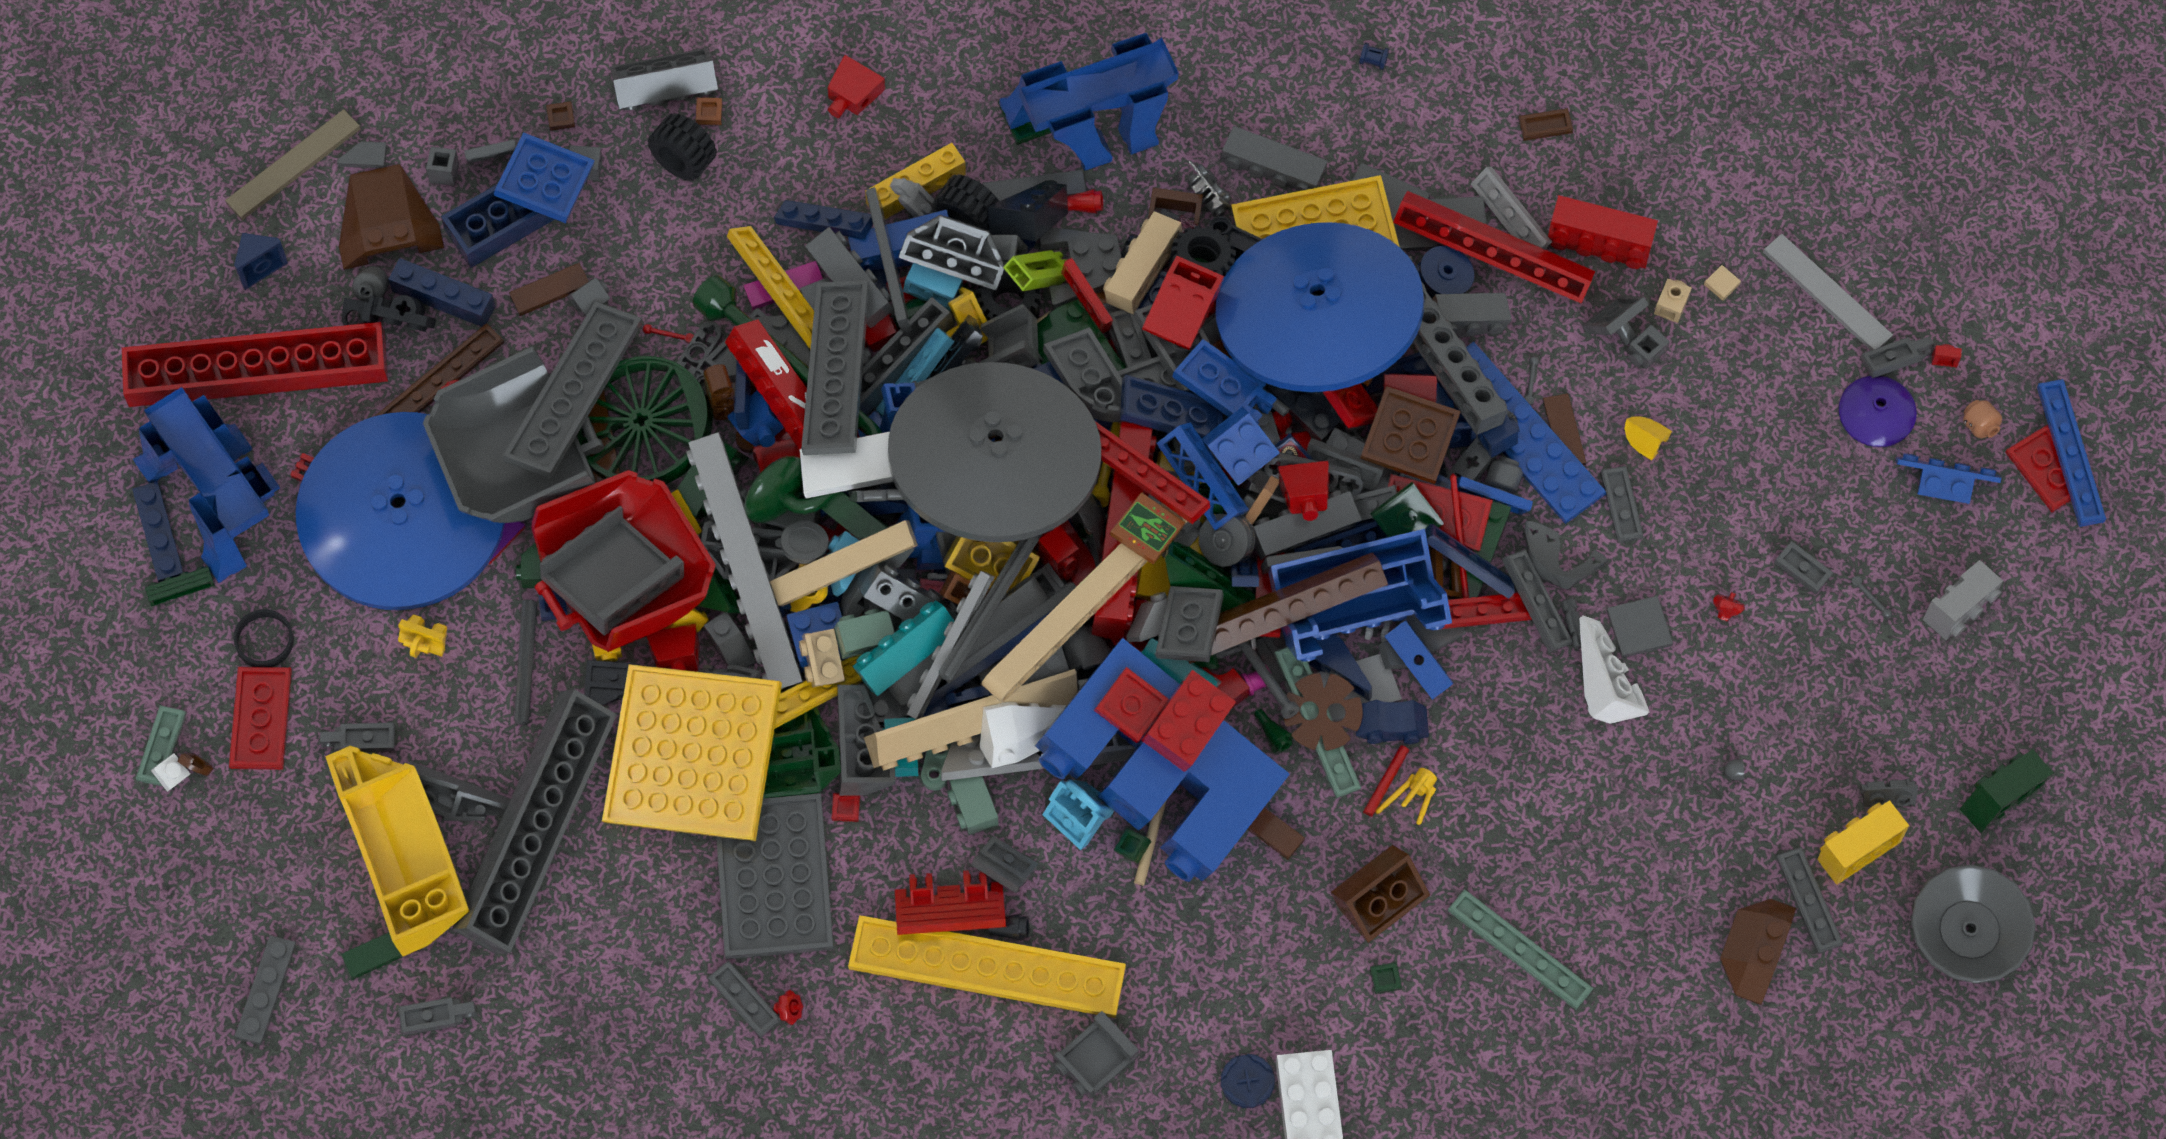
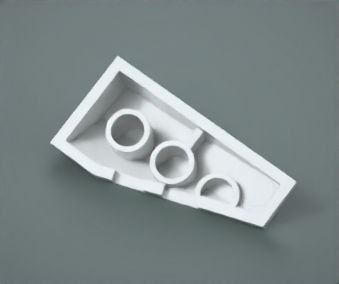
[1579,615,1649,724]
[980,702,1067,768]

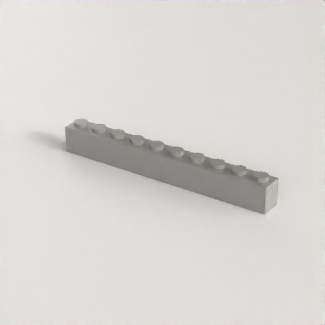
[686,432,804,692]

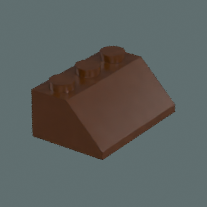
[1330,845,1430,943]

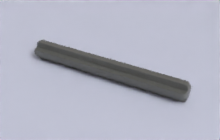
[514,600,537,725]

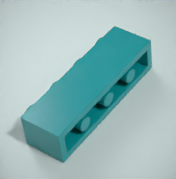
[852,600,955,696]

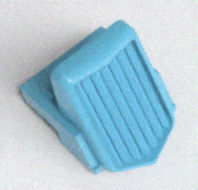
[1042,779,1114,850]

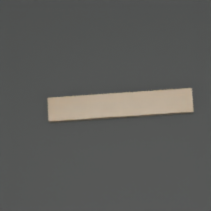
[770,520,918,606]

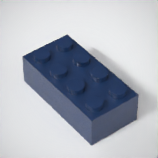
[441,184,555,268]

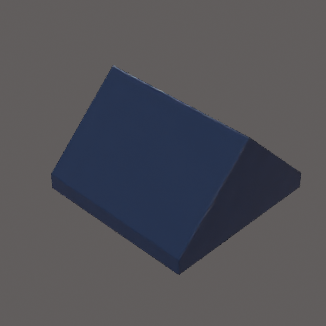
[234,233,288,290]

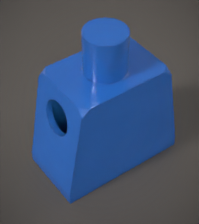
[727,390,784,447]

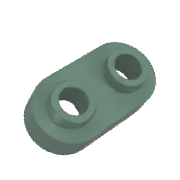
[921,743,951,791]

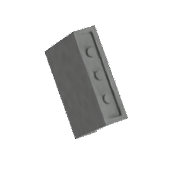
[540,506,684,636]

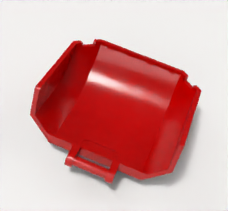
[531,470,716,652]

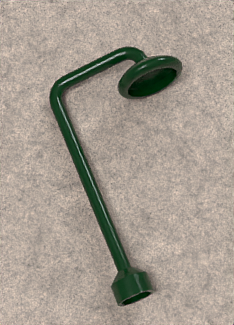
[693,275,882,523]

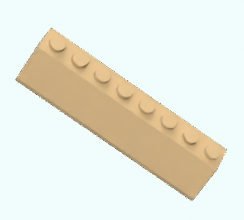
[864,669,1078,771]

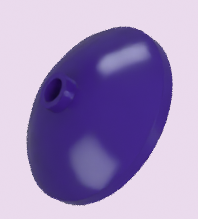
[1839,376,1917,447]

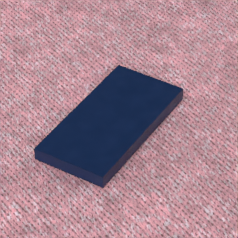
[1120,374,1223,439]

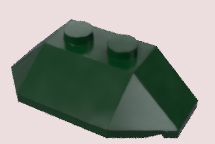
[1165,541,1255,613]

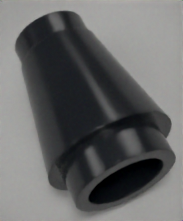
[989,913,1030,940]

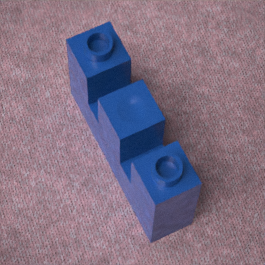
[1035,638,1290,882]

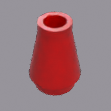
[1067,189,1103,214]

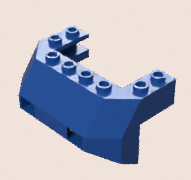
[1268,529,1452,662]

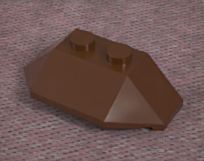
[1720,899,1796,1005]

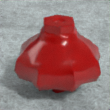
[1713,592,1745,621]
[773,990,804,1025]

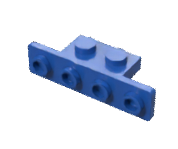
[1895,453,2002,504]

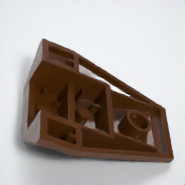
[339,164,444,270]

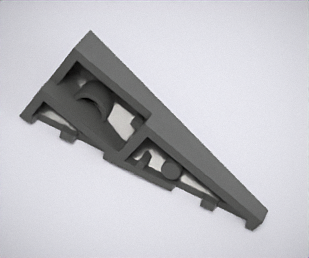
[409,761,511,821]

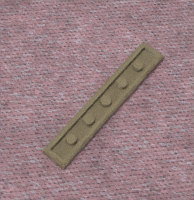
[225,109,361,220]

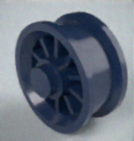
[1416,246,1474,299]

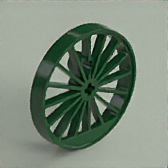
[577,356,713,484]

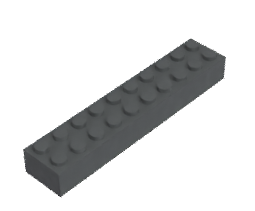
[452,689,617,954]

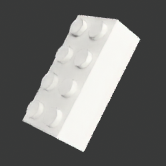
[1276,1050,1343,1139]

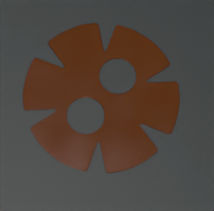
[1283,673,1363,751]

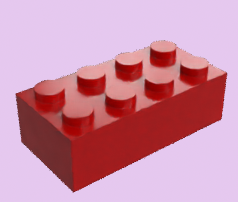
[1548,195,1658,269]

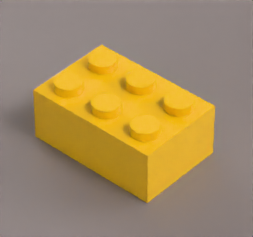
[943,536,1040,591]
[1817,800,1909,885]

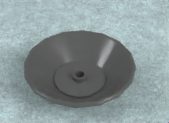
[1911,864,2036,984]

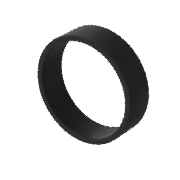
[233,609,294,667]

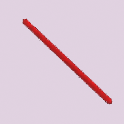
[1450,473,1469,598]

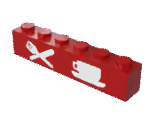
[725,319,807,451]

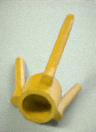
[1375,768,1437,825]

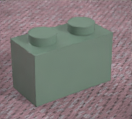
[834,609,895,659]
[947,776,999,836]

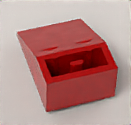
[1142,256,1224,350]

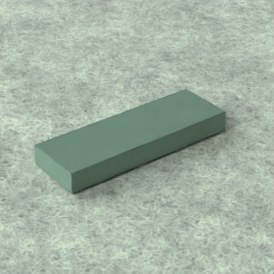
[136,705,187,786]

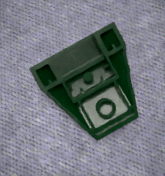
[763,707,841,798]

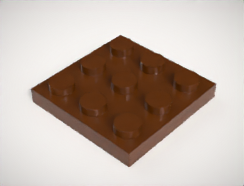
[1360,386,1461,484]

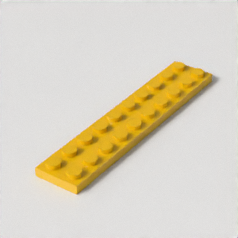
[848,915,1126,1018]

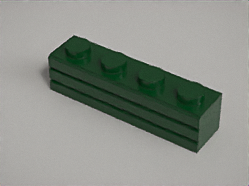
[145,566,215,607]

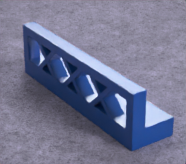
[1157,422,1249,530]

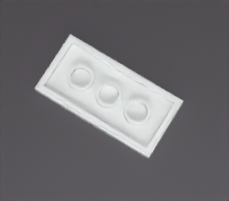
[800,432,893,498]

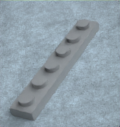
[907,571,994,719]

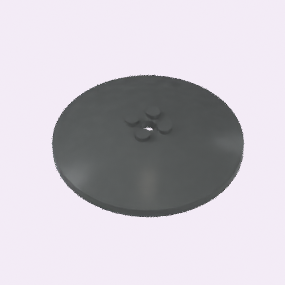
[888,362,1101,542]

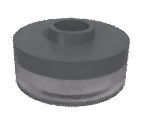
[1199,512,1256,566]

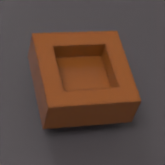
[696,97,723,125]

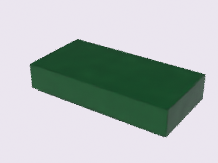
[341,932,402,980]

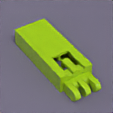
[1003,250,1067,291]

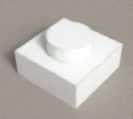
[151,753,190,792]

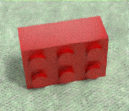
[1141,670,1236,772]

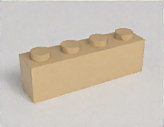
[1103,211,1182,315]

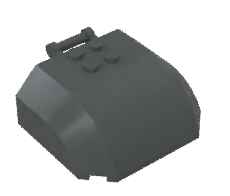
[423,347,604,523]

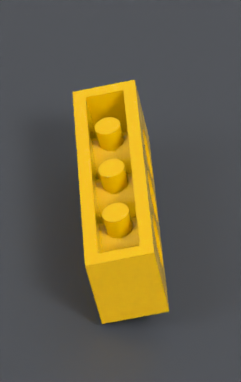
[865,143,966,219]

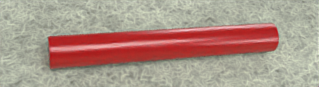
[1363,745,1410,817]

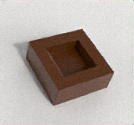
[546,101,575,131]

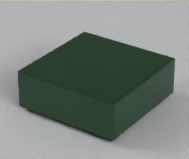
[1114,828,1151,864]
[1370,962,1402,994]

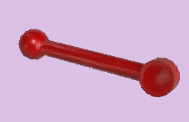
[642,324,694,344]

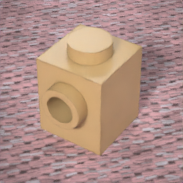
[1654,279,1692,323]

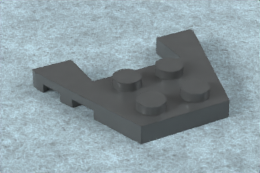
[1039,227,1121,310]
[720,315,810,383]

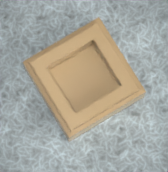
[1704,265,1741,301]

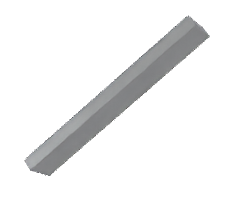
[1763,234,1893,351]

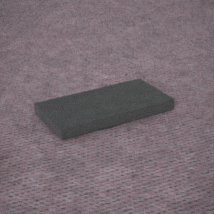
[1388,196,1487,251]

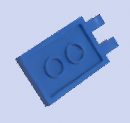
[1172,339,1277,424]

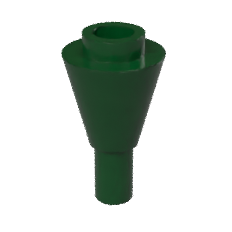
[1254,709,1293,752]

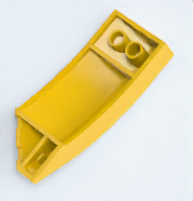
[325,746,470,957]

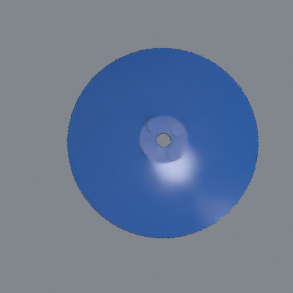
[1215,222,1424,392]
[296,412,505,610]

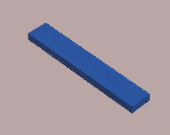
[2037,379,2106,527]

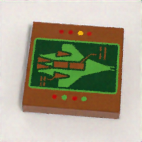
[1110,492,1185,565]

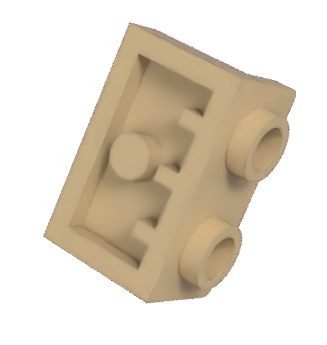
[799,629,845,688]

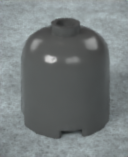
[1062,625,1111,680]

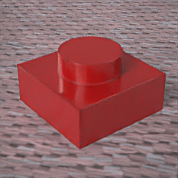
[1931,344,1962,368]

